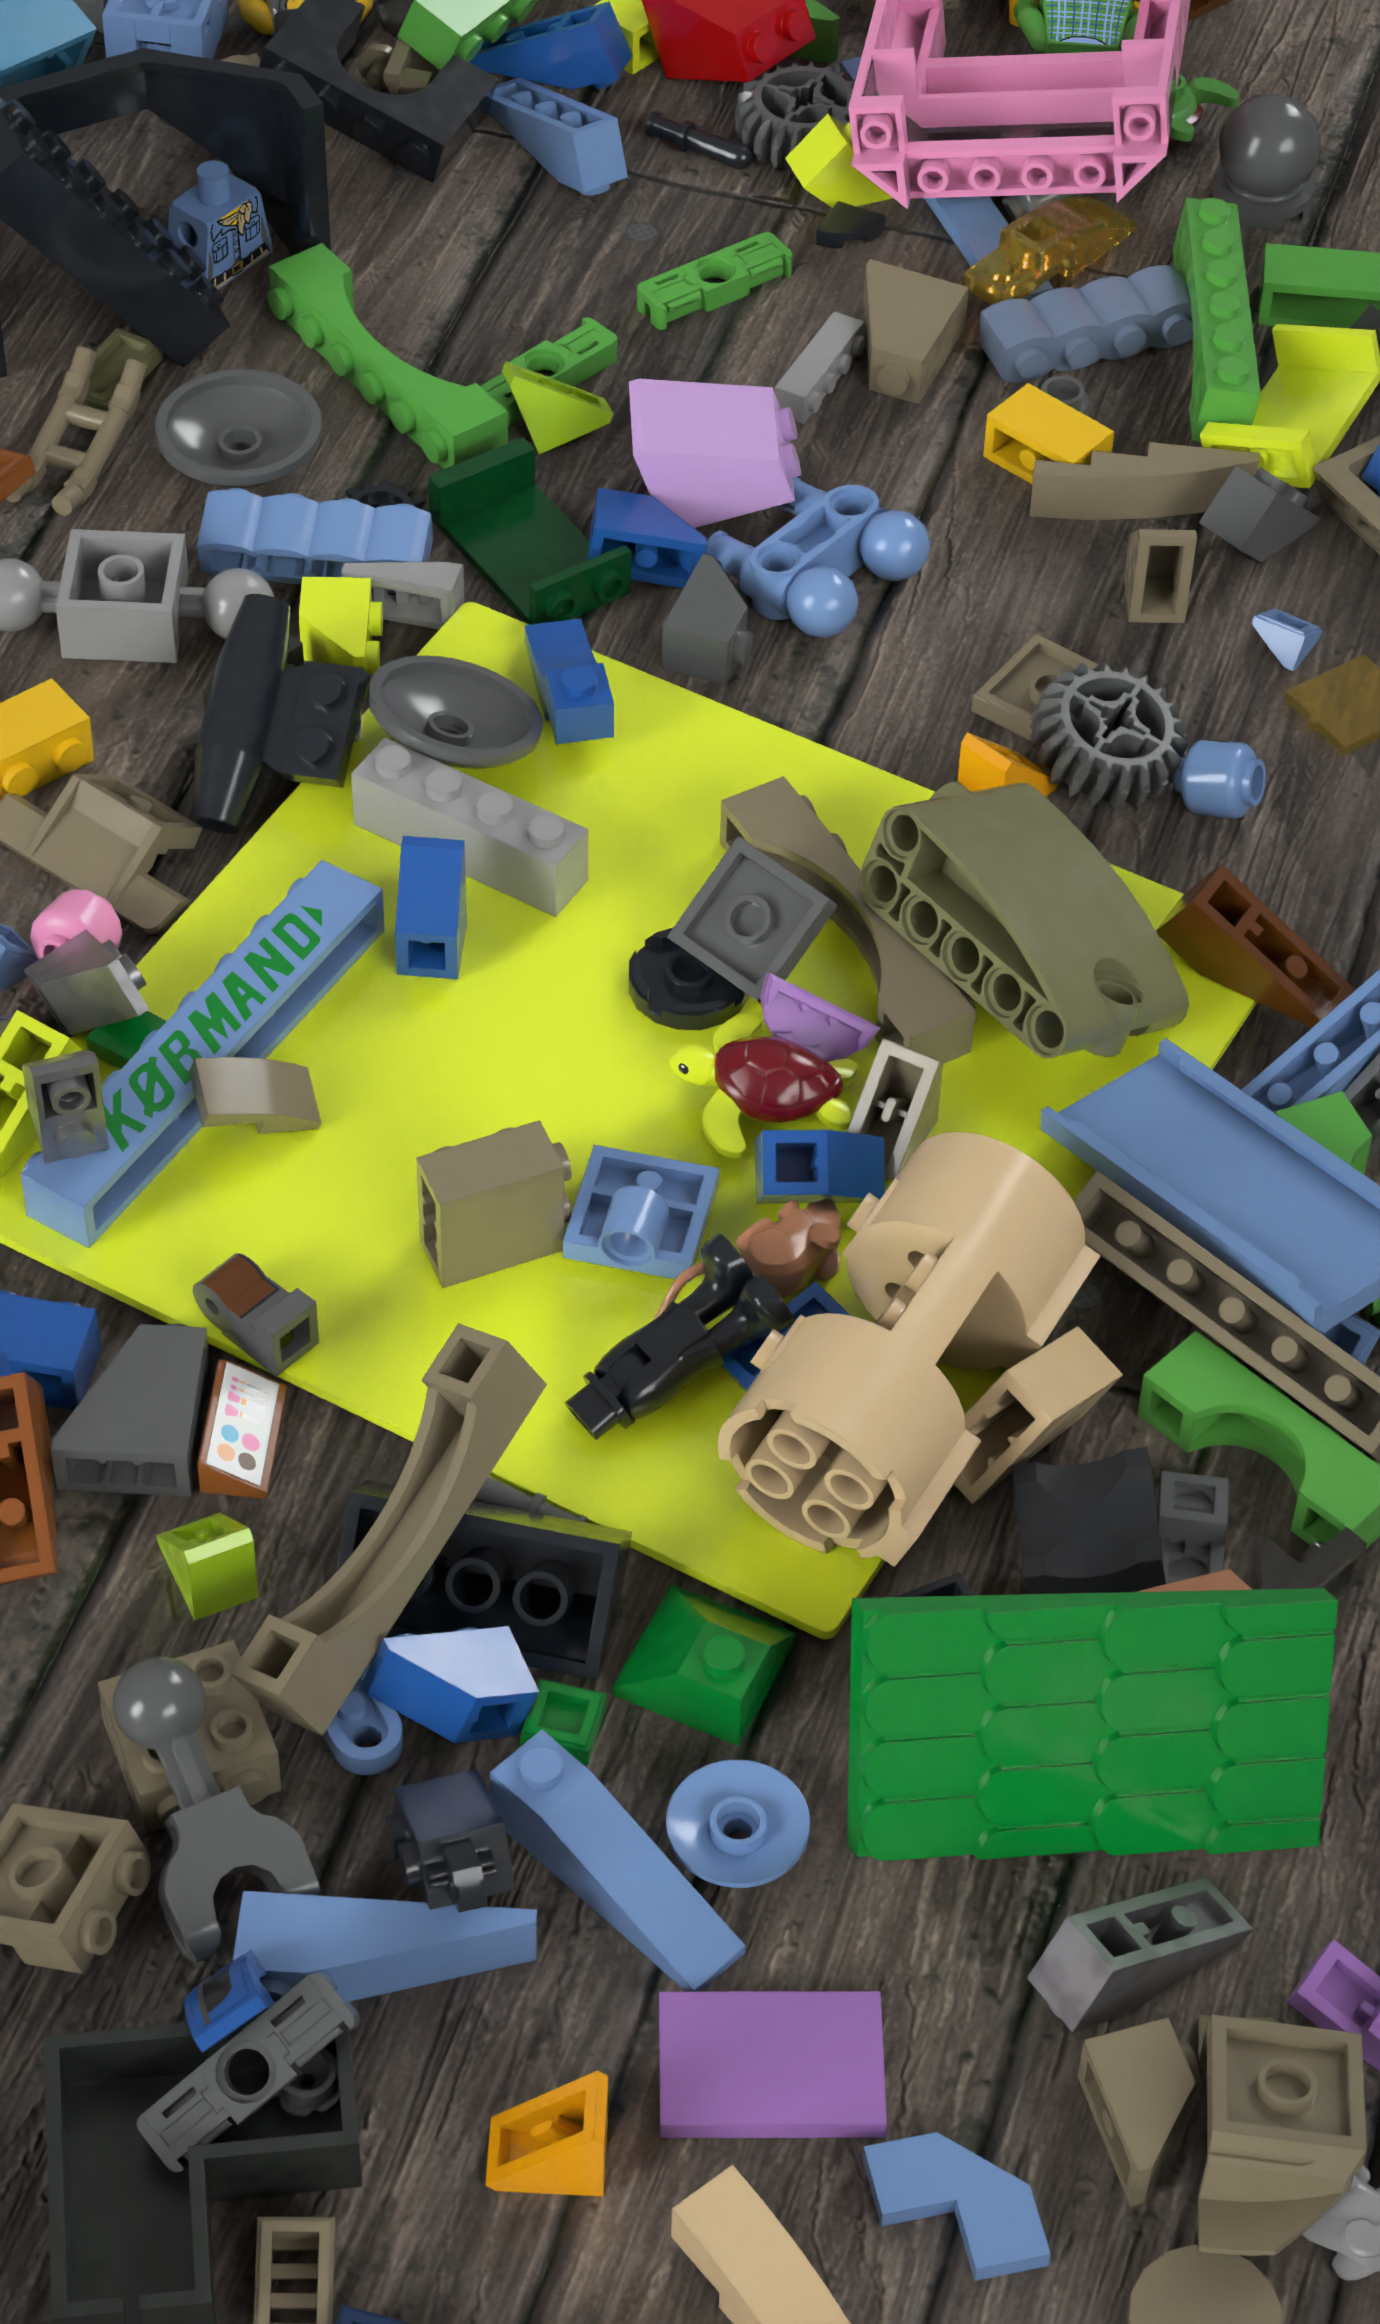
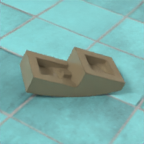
[189,1057,322,1134]

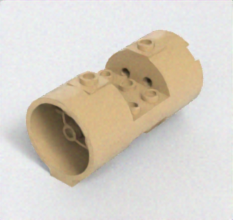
[718,1132,1101,1567]

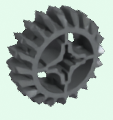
[735,62,867,175]
[1030,660,1188,811]

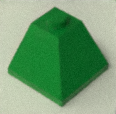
[612,1584,797,1746]

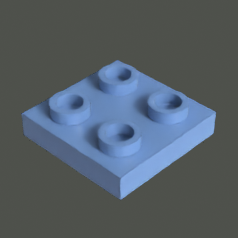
[563,1145,719,1282]

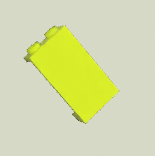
[1200,324,1380,489]

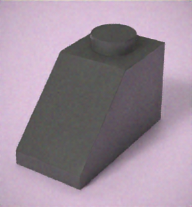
[662,554,753,686]

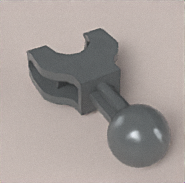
[113,1656,321,1963]

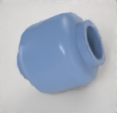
[1173,739,1266,819]

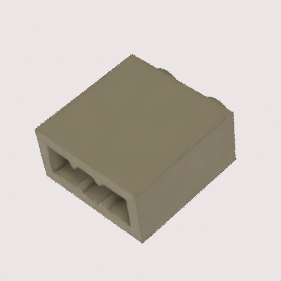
[416,1120,572,1288]
[98,1640,282,1834]

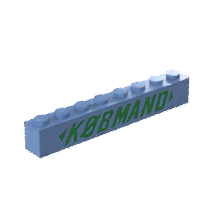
[21,860,385,1248]

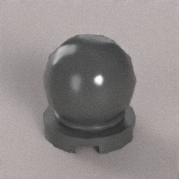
[1211,93,1321,230]

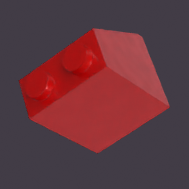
[642,0,816,82]

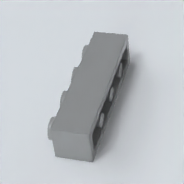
[774,311,866,424]

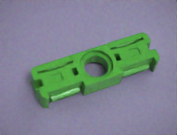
[637,232,793,330]
[480,317,617,426]

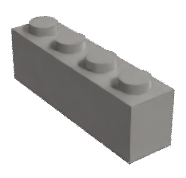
[351,738,588,917]

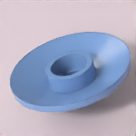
[666,1759,810,1888]

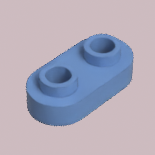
[323,1664,403,1775]

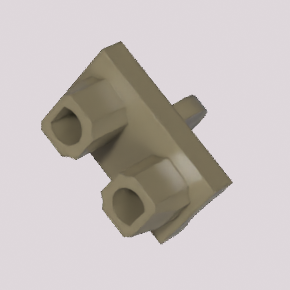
[357,37,440,95]

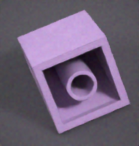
[629,379,801,528]

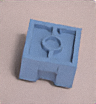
[102,0,228,59]

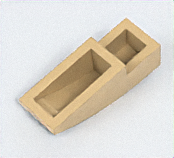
[671,2164,851,2324]

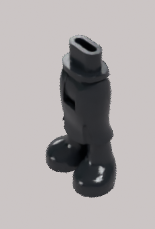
[565,1233,794,1440]

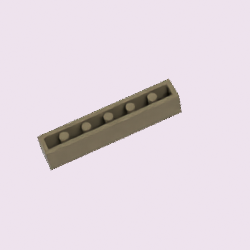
[1074,1170,1380,1462]

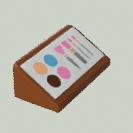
[198,1359,288,1499]

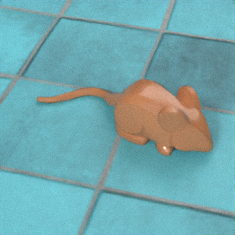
[652,1199,842,1321]

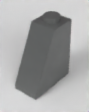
[51,1324,210,1497]

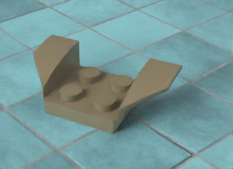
[1197,2014,1367,2256]

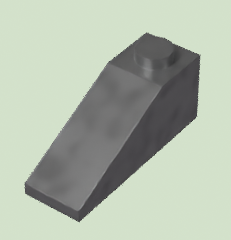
[1027,1877,1253,2032]

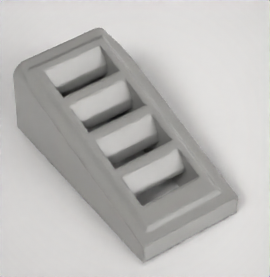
[341,562,464,630]

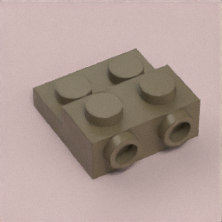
[0,1803,151,1974]

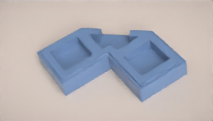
[862,2132,1051,2281]

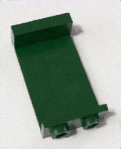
[428,437,631,625]

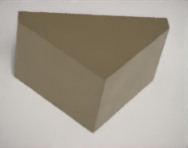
[847,1038,943,1180]

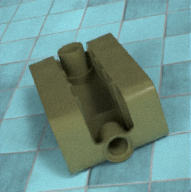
[859,781,1189,1058]

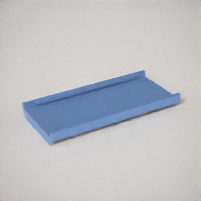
[1040,1038,1380,1333]

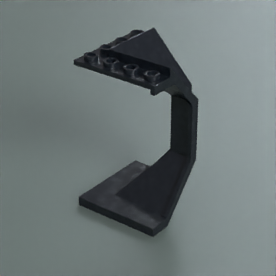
[0,48,331,378]

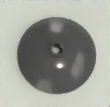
[155,369,322,488]
[367,656,543,769]

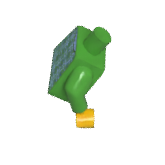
[1009,0,1140,54]

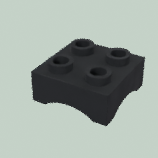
[1012,1447,1166,1594]

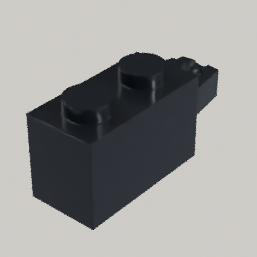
[385,1769,516,1913]

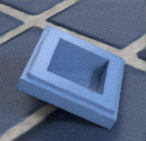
[1251,608,1323,671]

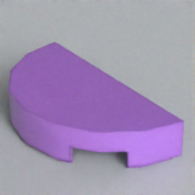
[760,973,881,1062]

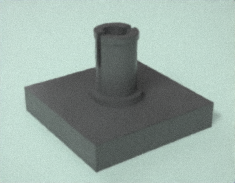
[667,836,838,1003]

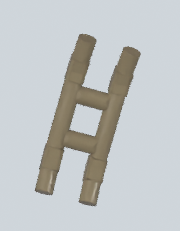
[6,346,148,516]

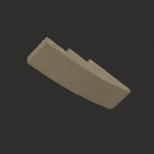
[1029,442,1259,520]

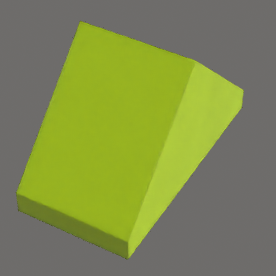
[156,1512,259,1621]

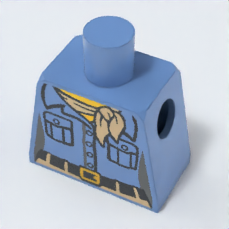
[168,160,273,290]

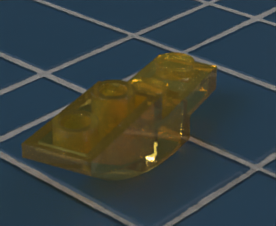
[963,197,1138,305]

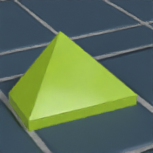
[502,361,614,455]

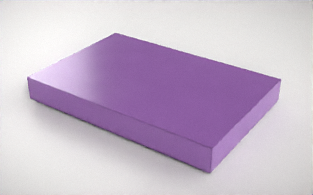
[659,1991,887,2138]

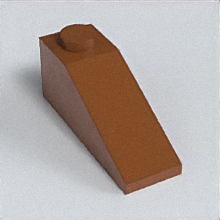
[0,1372,58,1585]

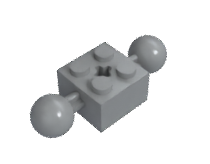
[0,529,274,663]

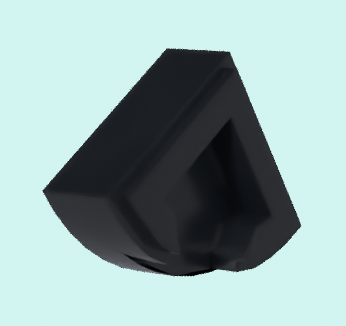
[816,201,885,248]

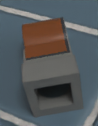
[192,1253,319,1377]

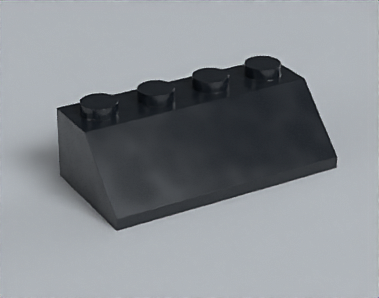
[336,1480,632,1680]

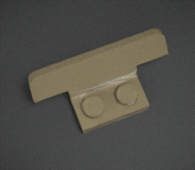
[0,774,203,935]

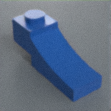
[525,619,614,744]

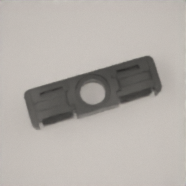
[137,1972,360,2172]

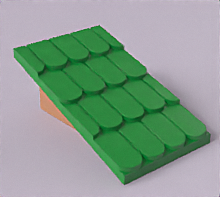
[847,1569,1338,1861]

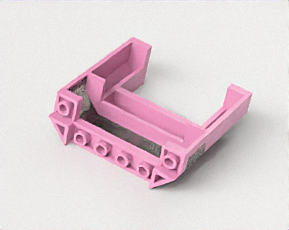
[848,0,1191,209]

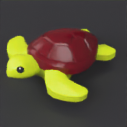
[669,1013,858,1159]

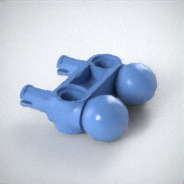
[705,477,931,638]

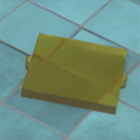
[1284,654,1380,755]

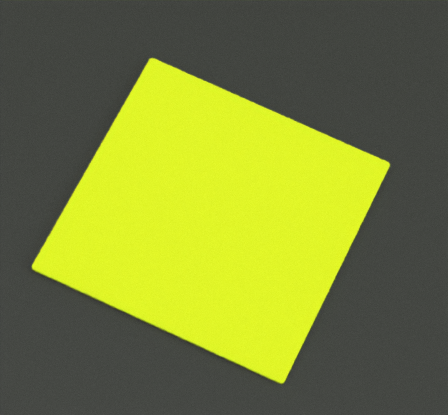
[0,602,1258,1639]

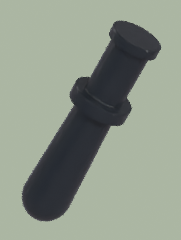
[645,111,753,170]

